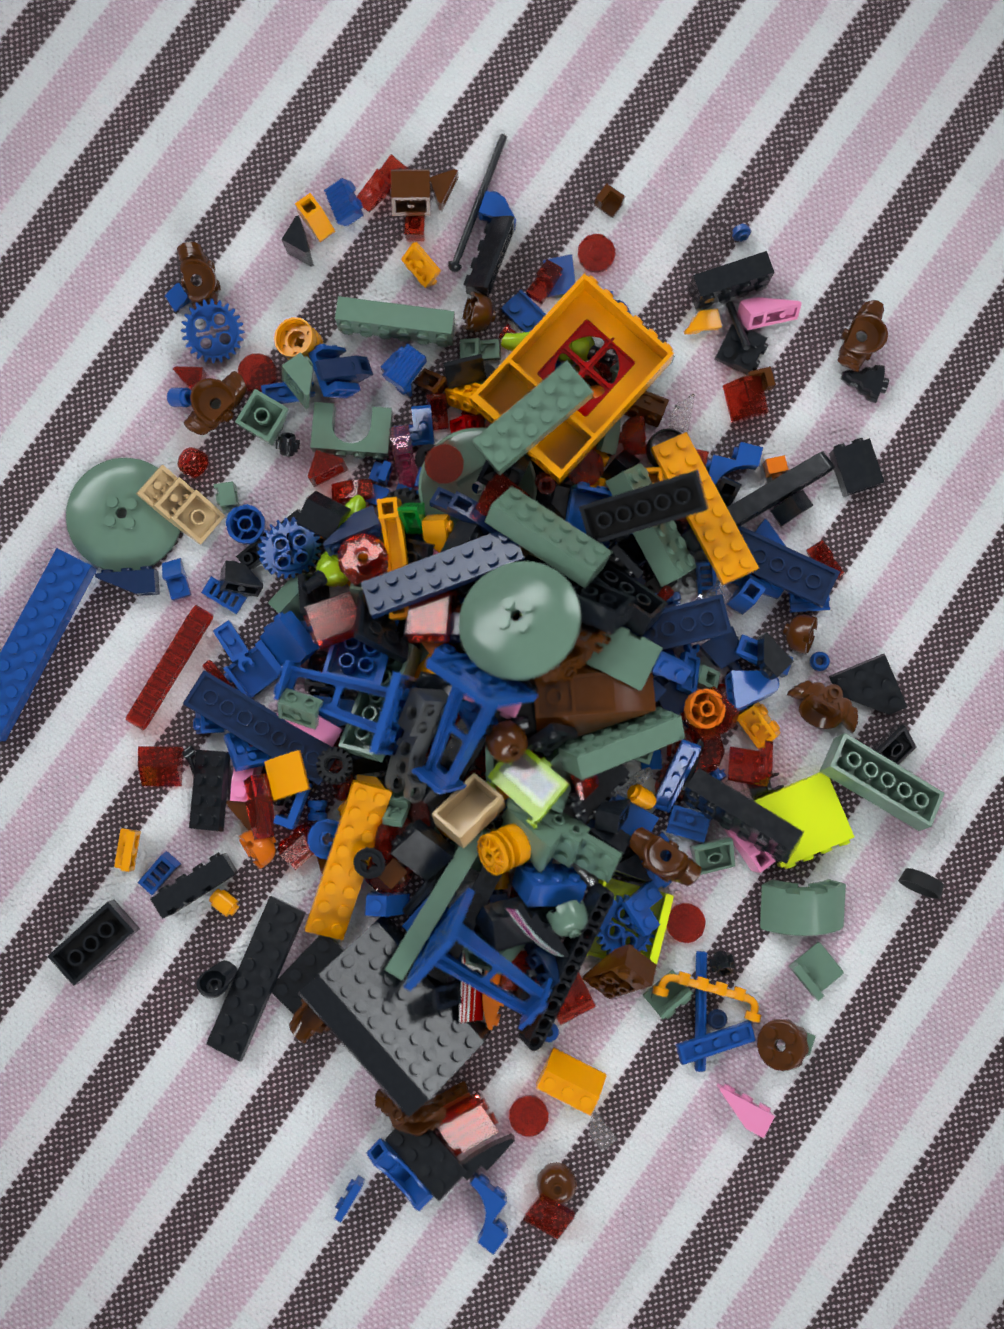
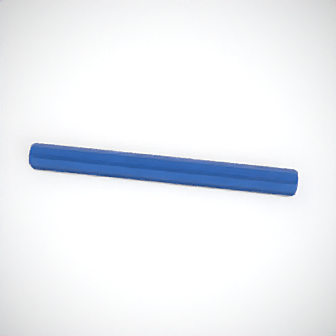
[694,951,707,1072]

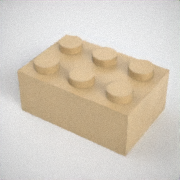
[432,773,505,849]

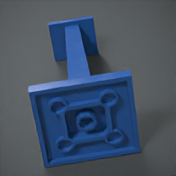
[412,653,538,794]
[274,660,418,755]
[404,887,552,1030]

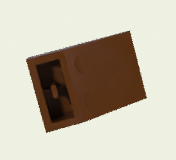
[582,944,657,999]

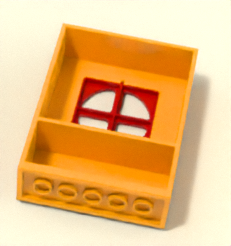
[470,273,674,485]

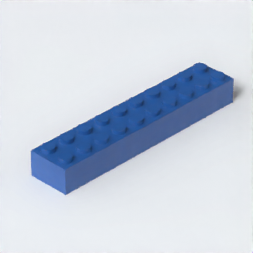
[0,548,97,741]

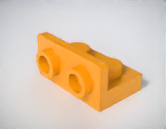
[401,242,441,288]
[445,382,482,415]
[735,702,781,750]
[114,828,141,872]

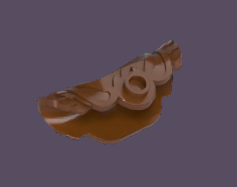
[177,241,221,310]
[837,300,888,372]
[184,371,247,435]
[539,644,594,682]
[787,680,858,734]
[630,827,701,886]
[289,998,330,1043]
[375,1089,447,1136]

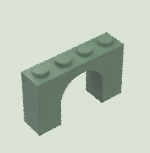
[310,402,393,460]

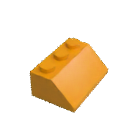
[536,1047,607,1116]

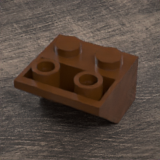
[391,169,431,216]

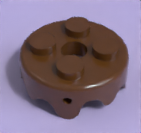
[757,1019,809,1071]

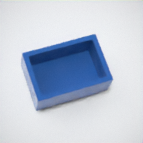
[512,863,587,907]

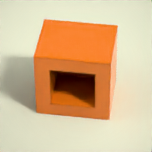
[762,455,788,480]

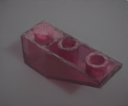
[390,425,417,488]

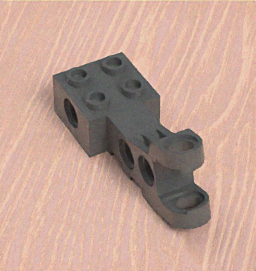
[385,688,449,803]

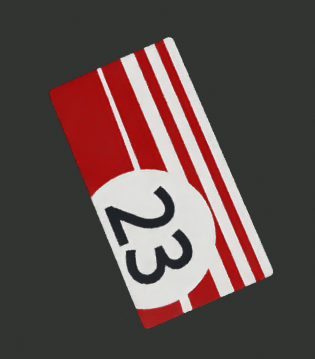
[459,949,485,1023]

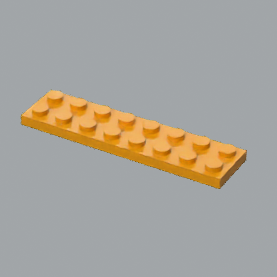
[651,432,759,586]
[304,780,392,940]

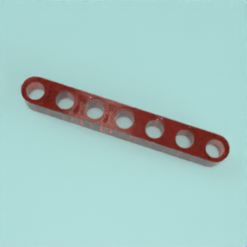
[126,605,214,730]

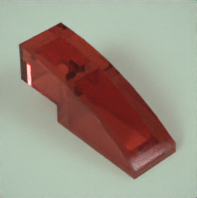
[357,154,409,213]
[244,774,274,840]

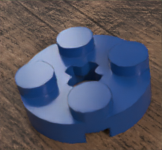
[307,819,339,859]

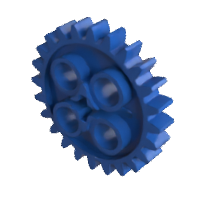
[181,298,245,363]
[257,517,322,579]
[596,894,657,955]

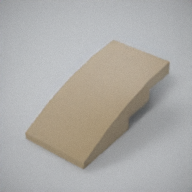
[136,464,225,545]

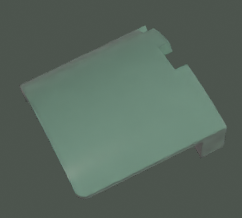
[586,627,662,690]
[760,879,846,936]

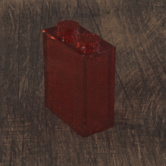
[303,591,357,649]
[405,591,453,643]
[438,1092,499,1156]

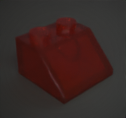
[138,746,183,786]

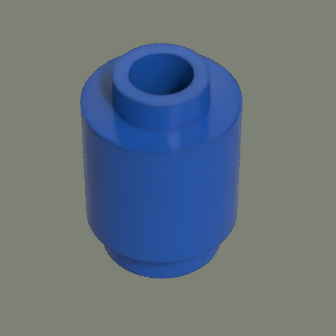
[167,388,191,407]

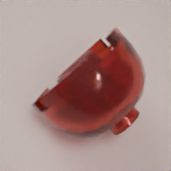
[618,416,647,455]

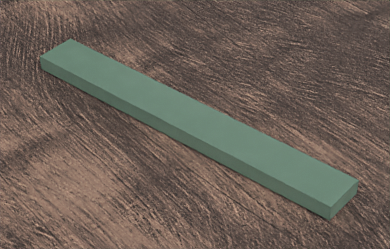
[385,834,481,980]

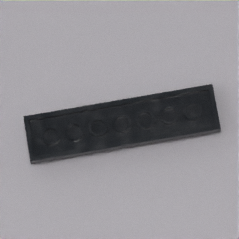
[206,896,306,1062]

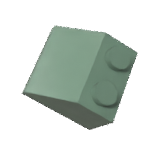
[282,352,313,409]
[235,389,289,446]

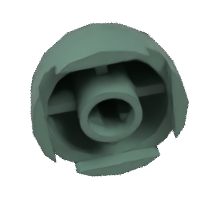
[546,900,588,938]

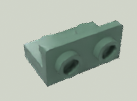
[277,688,323,730]

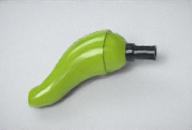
[501,331,615,367]
[300,495,366,594]

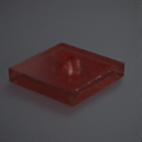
[523,1193,576,1239]

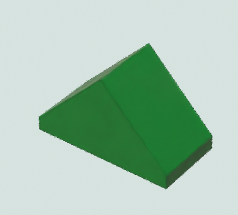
[397,503,425,534]

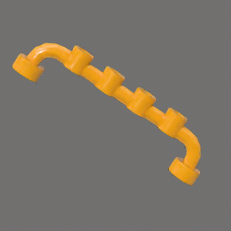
[652,971,762,1023]

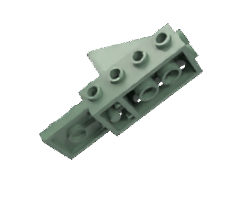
[501,797,622,883]

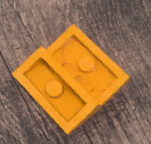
[264,750,310,801]

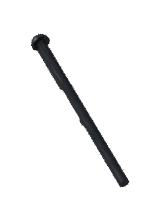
[448,134,507,272]

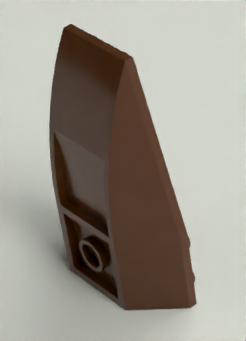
[534,664,656,737]

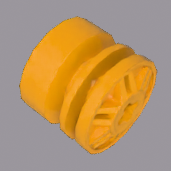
[274,317,324,360]
[477,823,531,875]

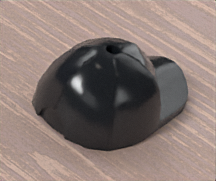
[196,960,238,999]

